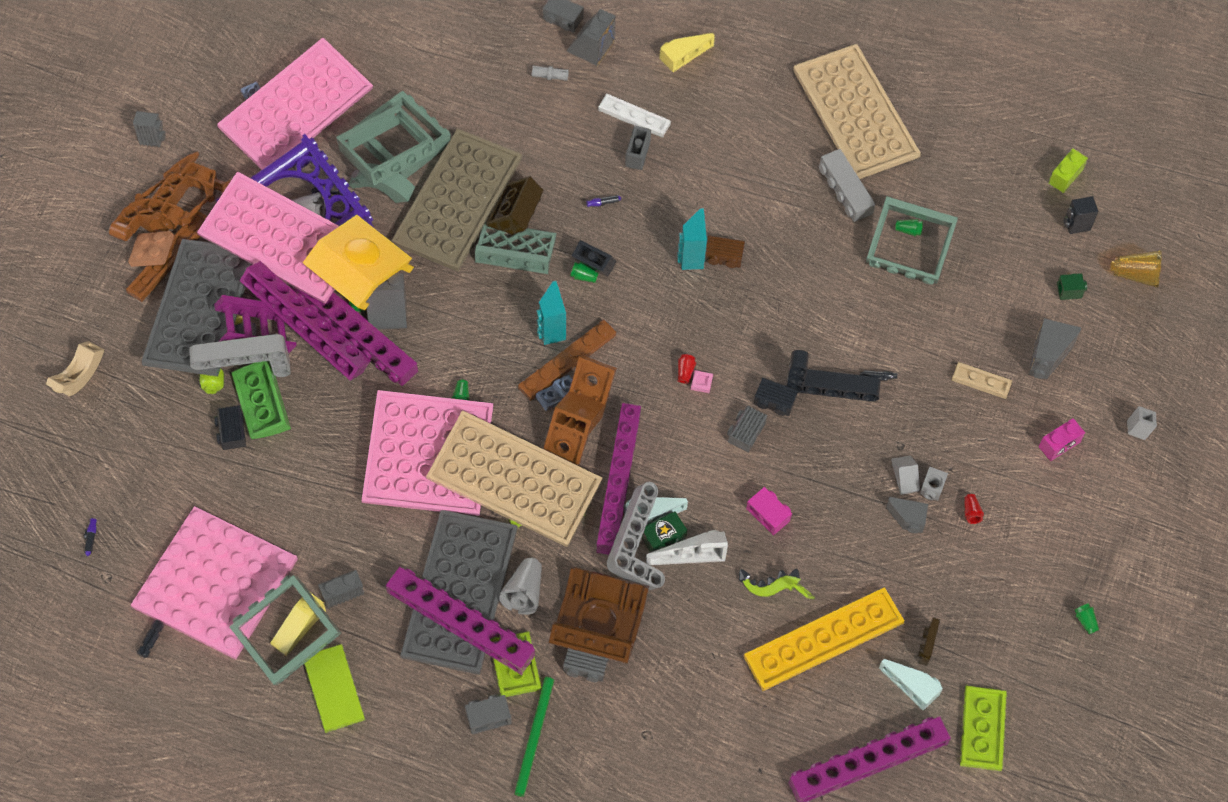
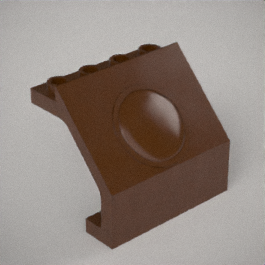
[549,566,649,663]

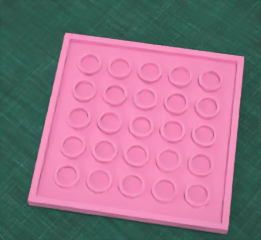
[362,390,493,516]
[131,506,298,660]

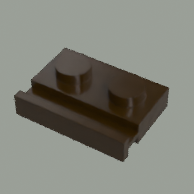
[917,617,940,666]

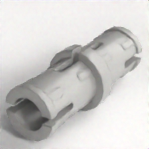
[532,65,569,81]

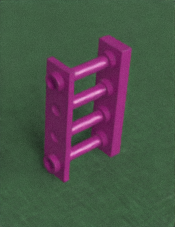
[214,295,297,353]

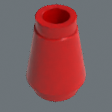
[677,354,697,384]
[964,494,984,524]

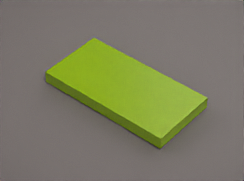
[305,644,365,733]
[960,686,1007,771]

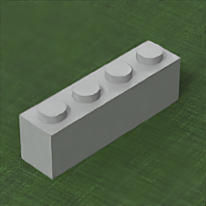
[819,149,875,222]

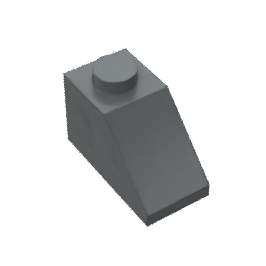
[886,497,928,533]

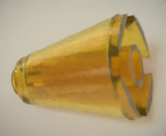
[1110,250,1162,288]

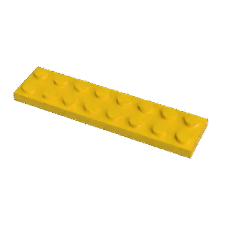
[744,587,904,691]

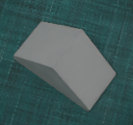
[891,456,920,495]

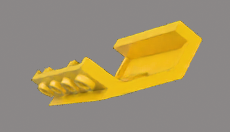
[303,215,414,310]

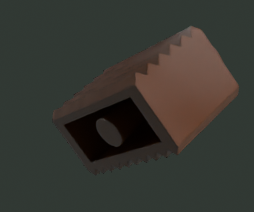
[705,235,745,268]

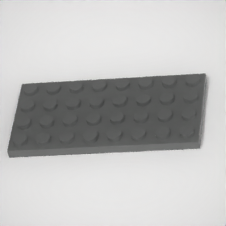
[141,239,252,377]
[401,510,518,675]

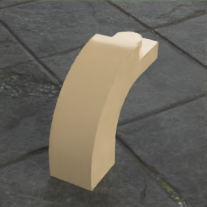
[46,341,105,396]

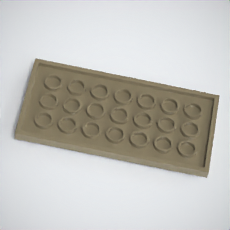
[391,129,522,272]

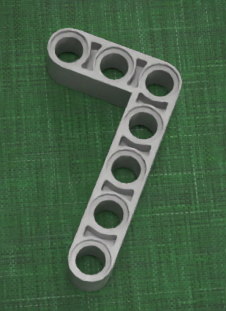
[189,334,291,377]
[607,482,665,590]

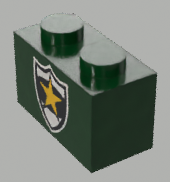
[641,511,687,552]

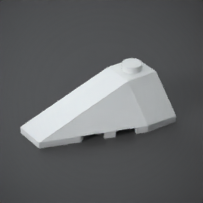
[646,530,728,565]

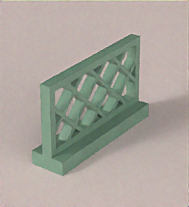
[475,222,556,274]

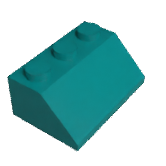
[677,208,707,270]
[536,281,566,345]

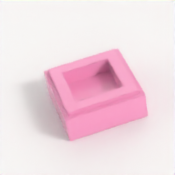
[691,370,713,393]

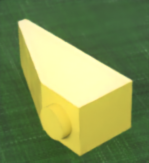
[660,33,715,72]
[270,593,326,656]

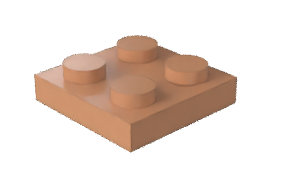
[128,231,174,267]

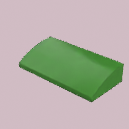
[232,361,291,439]

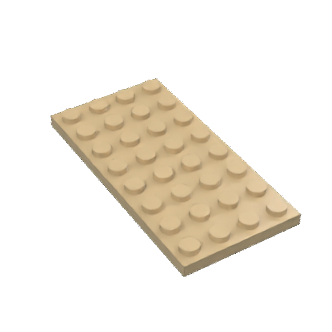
[793,44,921,179]
[426,410,602,547]

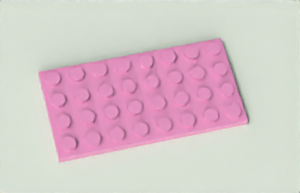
[217,38,373,170]
[197,172,339,304]

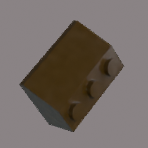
[486,176,544,235]

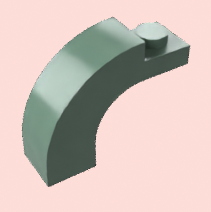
[348,163,415,203]

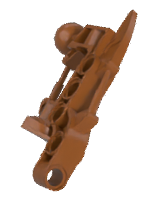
[109,152,232,241]

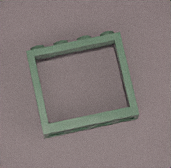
[353,91,451,179]
[336,104,435,186]
[866,197,958,285]
[230,575,341,685]

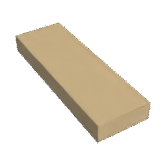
[951,362,1012,399]

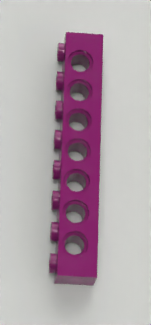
[240,261,371,381]
[294,287,418,386]
[596,403,641,555]
[386,567,535,675]
[788,716,951,802]

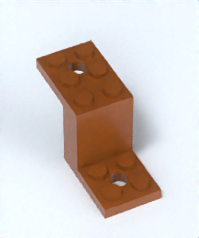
[543,355,617,466]

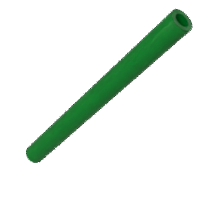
[514,677,554,797]

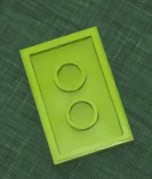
[490,631,541,697]

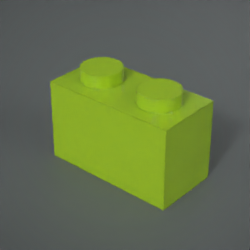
[1048,149,1088,193]

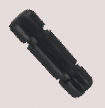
[137,619,164,658]

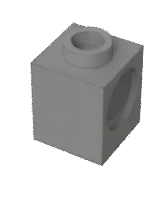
[920,467,948,501]

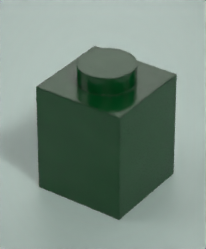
[1056,273,1087,300]

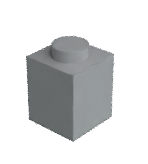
[1127,406,1157,440]

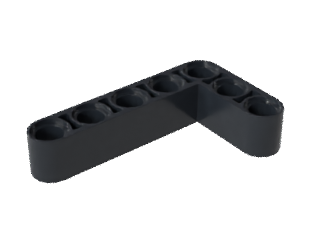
[786,350,881,402]

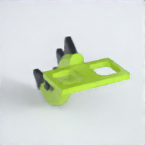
[739,569,815,600]

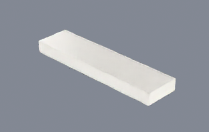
[599,94,671,138]

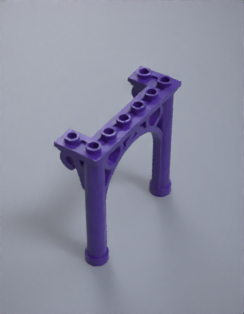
[216,133,374,228]

